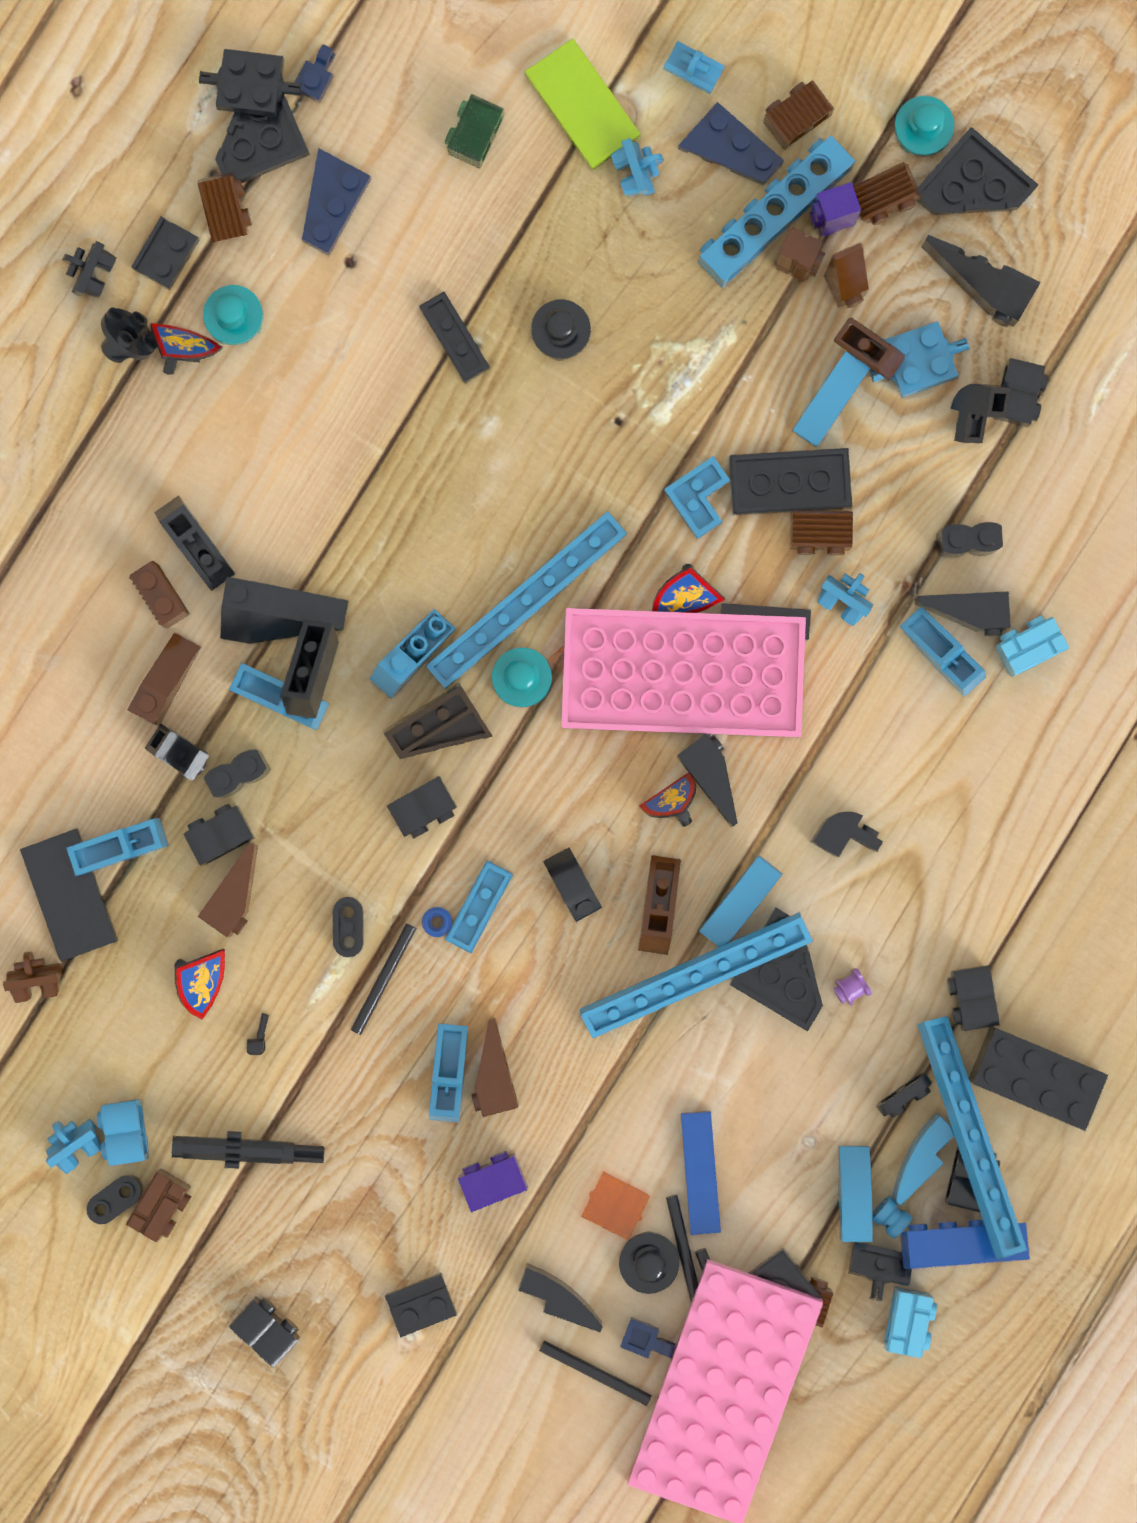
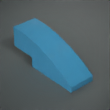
[792,351,870,448]
[900,606,986,697]
[229,663,329,730]
[67,818,169,876]
[699,855,783,947]
[429,1024,468,1123]
[892,1113,955,1206]
[838,1146,873,1242]

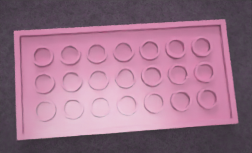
[561,608,806,737]
[628,1259,823,1523]

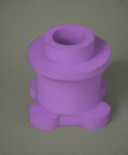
[833,968,872,1006]

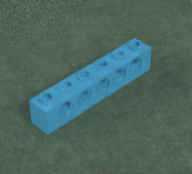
[698,135,855,288]

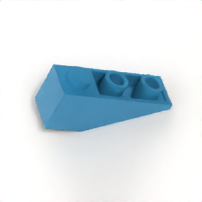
[369,609,456,699]

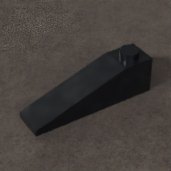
[922,235,1040,327]
[220,577,349,644]

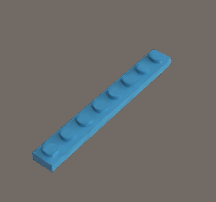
[426,511,627,689]
[579,912,813,1038]
[918,1016,1027,1260]

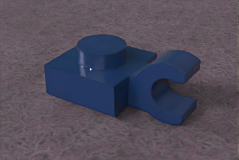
[294,44,336,103]
[620,1317,676,1358]

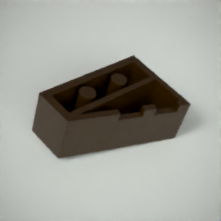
[383,683,493,759]

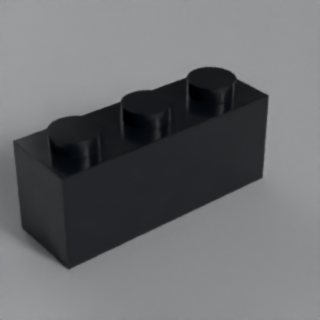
[280,619,339,719]

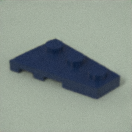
[678,102,784,185]
[302,148,371,256]

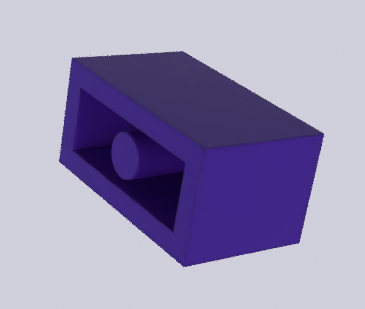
[809,182,861,236]
[458,1151,528,1213]

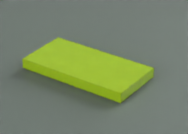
[524,38,641,170]

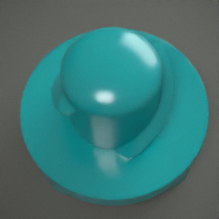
[894,96,954,156]
[203,285,263,345]
[492,647,552,707]

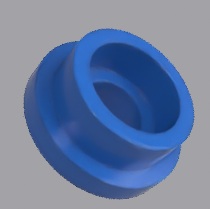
[422,907,452,937]

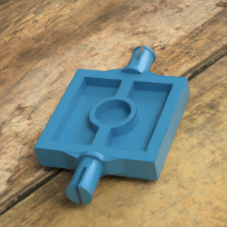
[870,321,969,398]

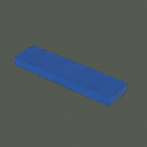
[681,1111,721,1235]

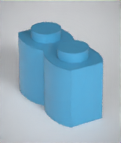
[97,1099,149,1166]

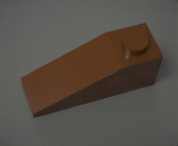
[824,242,869,308]
[127,633,201,726]
[198,842,258,937]
[638,855,681,955]
[471,1018,519,1117]

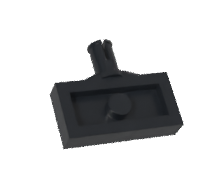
[848,1242,912,1301]

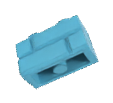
[995,615,1069,678]
[883,1287,937,1358]

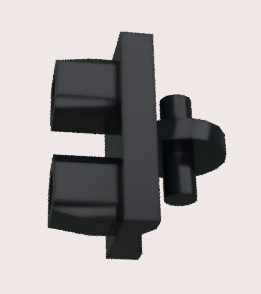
[62,241,117,298]

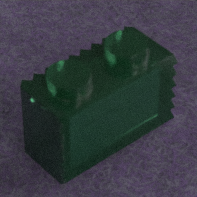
[445,94,505,169]

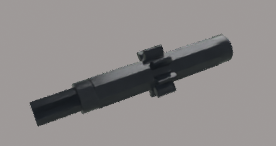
[171,1131,325,1169]

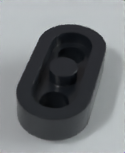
[333,897,364,957]
[876,1072,933,1118]
[86,1175,143,1224]

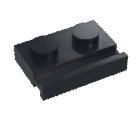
[131,216,199,290]
[385,1273,457,1338]

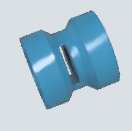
[872,1196,913,1239]

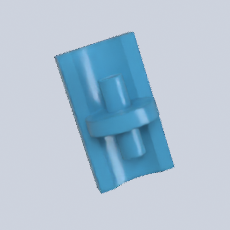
[663,41,725,94]
[611,138,664,196]
[817,573,874,626]
[46,1119,101,1174]

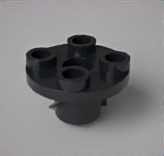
[531,299,591,361]
[101,307,157,363]
[619,1231,679,1294]

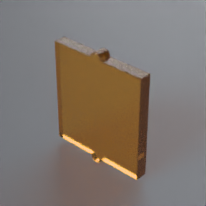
[581,1171,650,1240]

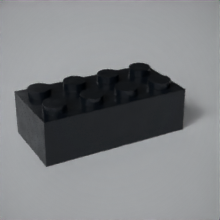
[969,1027,1109,1131]

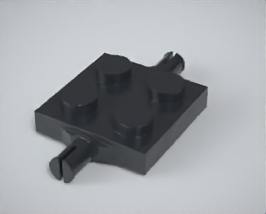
[199,49,301,117]

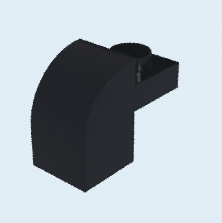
[950,384,1011,443]
[145,723,209,781]
[810,812,883,857]
[543,847,602,922]

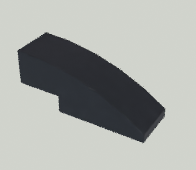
[518,1263,602,1333]

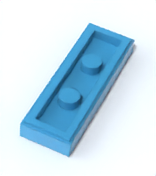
[445,860,513,954]

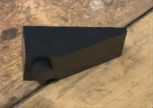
[154,495,235,591]
[914,591,1011,636]
[676,733,738,827]

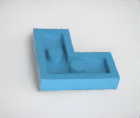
[664,456,730,540]

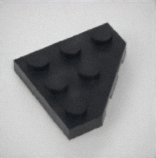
[215,94,310,183]
[916,127,1038,215]
[729,907,823,1032]

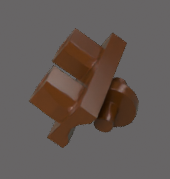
[3,951,62,1003]

